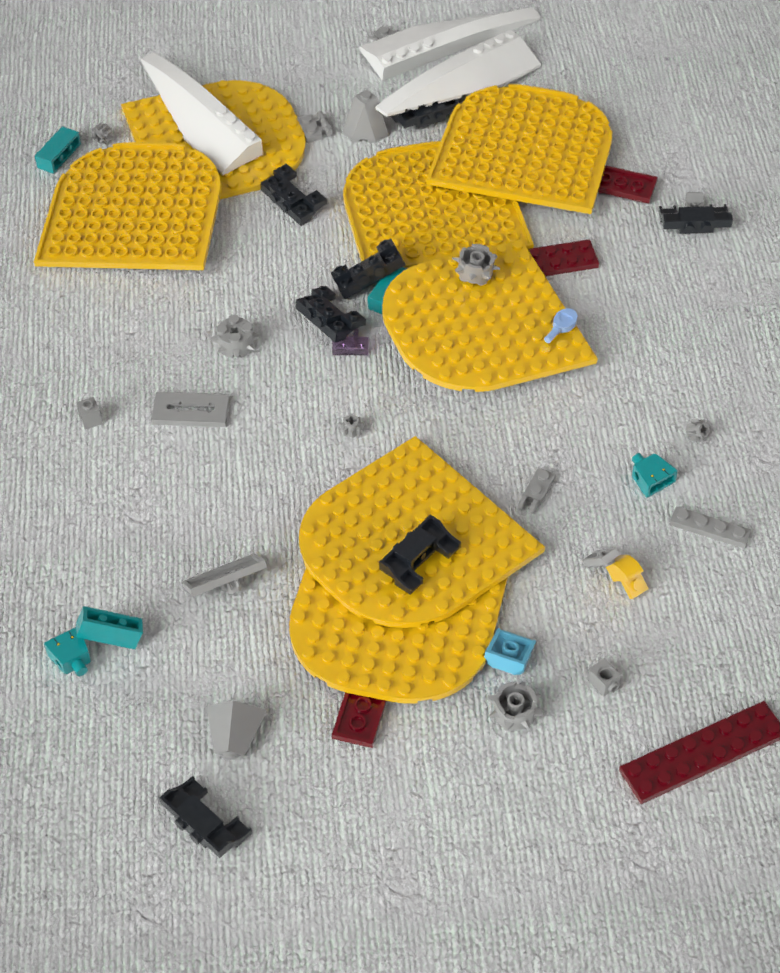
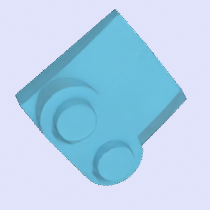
[484,628,536,675]

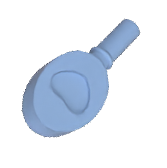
[544,308,577,343]

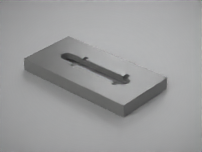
[151,392,230,427]
[182,553,267,597]

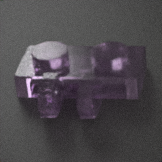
[332,329,369,355]

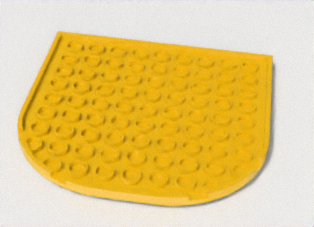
[121,80,306,200]
[426,84,612,214]
[343,141,534,269]
[34,142,221,270]
[382,239,598,392]
[299,436,545,628]
[289,568,508,704]

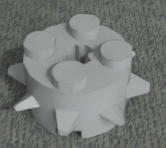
[452,244,500,286]
[211,315,260,358]
[487,681,543,732]

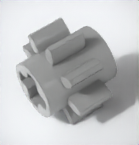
[92,123,113,144]
[340,414,364,438]
[686,419,709,442]
[221,570,245,594]

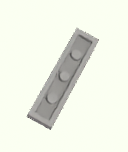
[670,506,751,549]

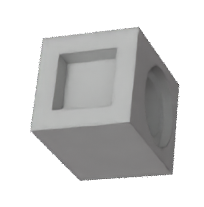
[76,397,102,430]
[587,658,621,696]

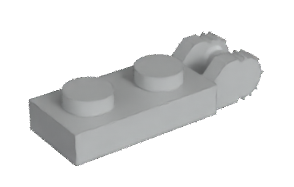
[518,467,556,514]

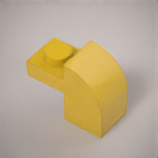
[606,554,649,599]

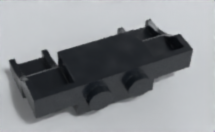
[391,99,461,129]
[260,163,327,226]
[658,204,733,234]
[331,238,406,299]
[295,286,366,343]
[379,514,461,595]
[159,776,253,858]

